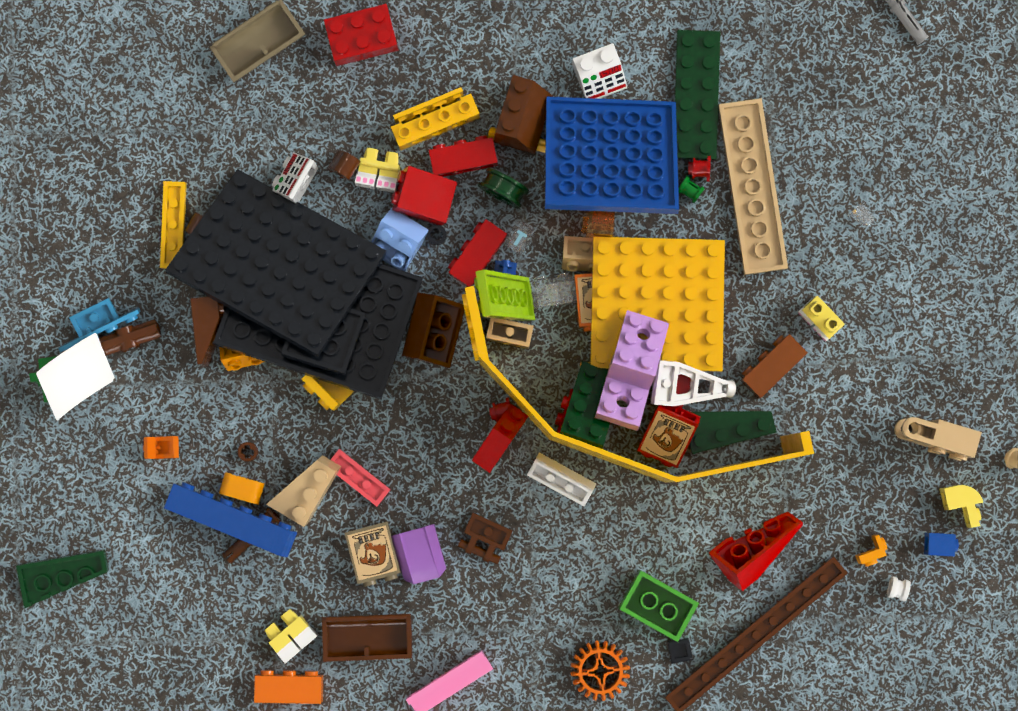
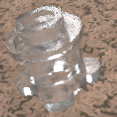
[847,200,875,228]

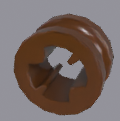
[238,442,258,462]

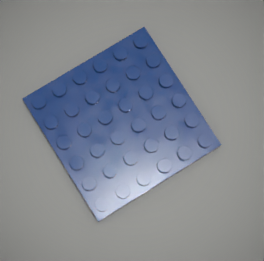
[545,97,679,214]

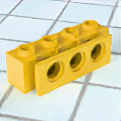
[391,87,480,151]

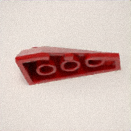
[709,511,803,591]

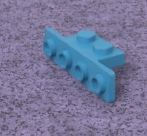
[58,298,141,352]

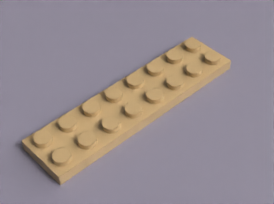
[718,98,788,275]

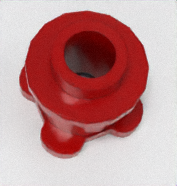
[688,156,711,182]
[489,397,512,422]

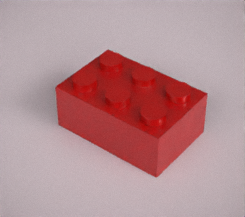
[324,4,399,66]

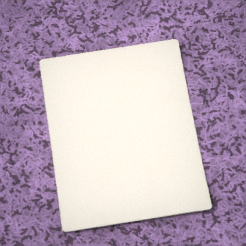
[36,333,115,420]

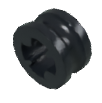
[427,225,447,245]

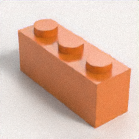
[254,670,323,704]

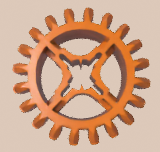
[570,640,630,701]

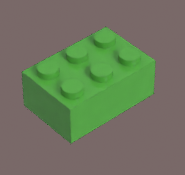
[618,570,699,642]

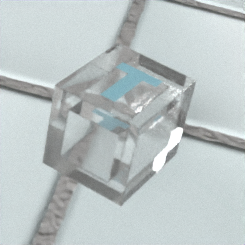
[503,221,536,257]

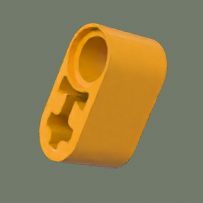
[219,472,265,505]

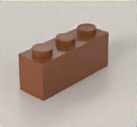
[740,334,808,399]

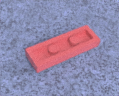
[331,449,391,507]

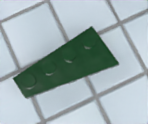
[689,411,777,454]
[16,549,109,609]

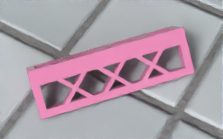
[406,650,493,711]

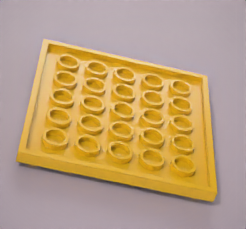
[590,237,725,372]

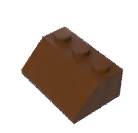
[494,75,553,155]
[402,292,465,368]

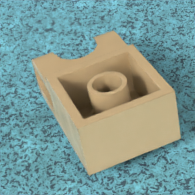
[894,417,982,461]

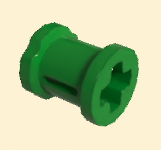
[679,176,705,204]

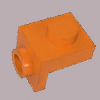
[143,436,179,459]

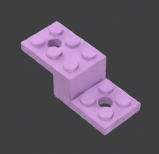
[595,310,669,431]

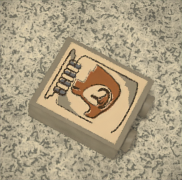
[345,521,401,587]

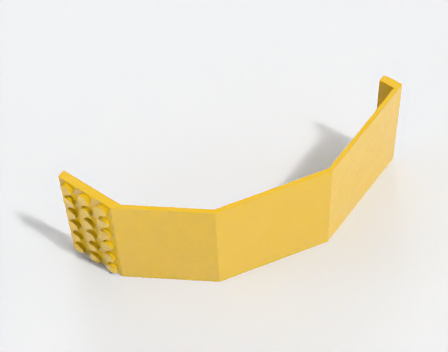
[461,286,814,483]

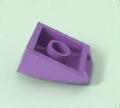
[391,524,446,584]

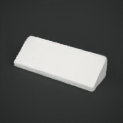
[527,452,596,506]

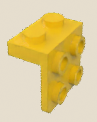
[302,375,354,411]

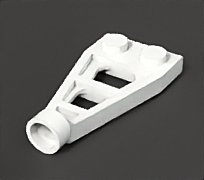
[651,360,736,406]

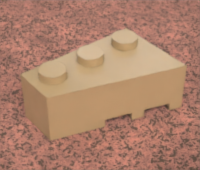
[266,455,341,527]

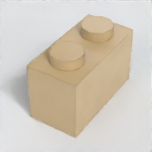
[486,318,534,349]

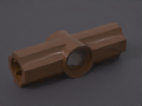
[99,319,162,356]

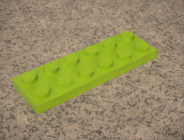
[474,270,535,321]

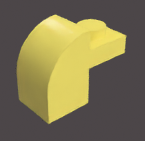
[939,485,983,528]

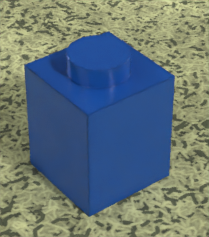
[924,532,959,557]

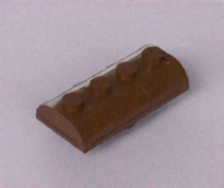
[322,614,412,662]

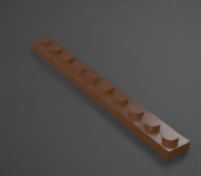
[664,556,848,711]

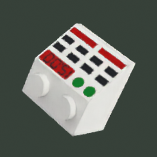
[572,43,628,99]
[272,152,318,204]

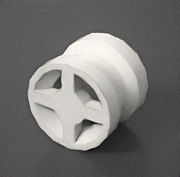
[887,576,911,602]

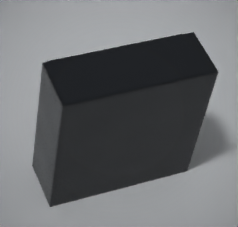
[667,638,693,664]

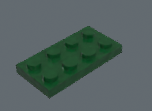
[560,361,610,449]

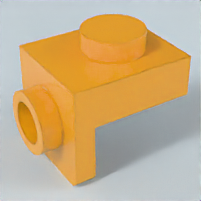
[855,534,887,567]

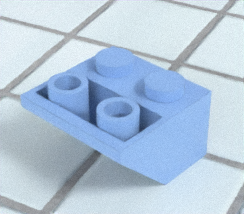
[372,208,429,271]

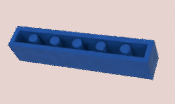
[164,482,297,557]

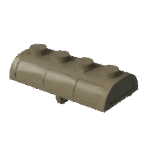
[210,0,306,83]

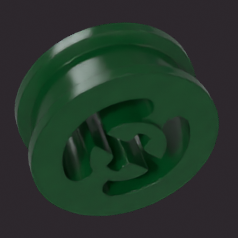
[478,168,529,209]

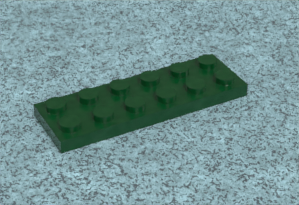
[675,30,720,160]

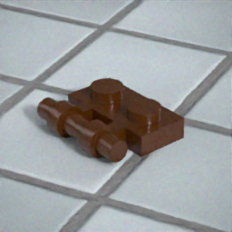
[458,513,513,565]

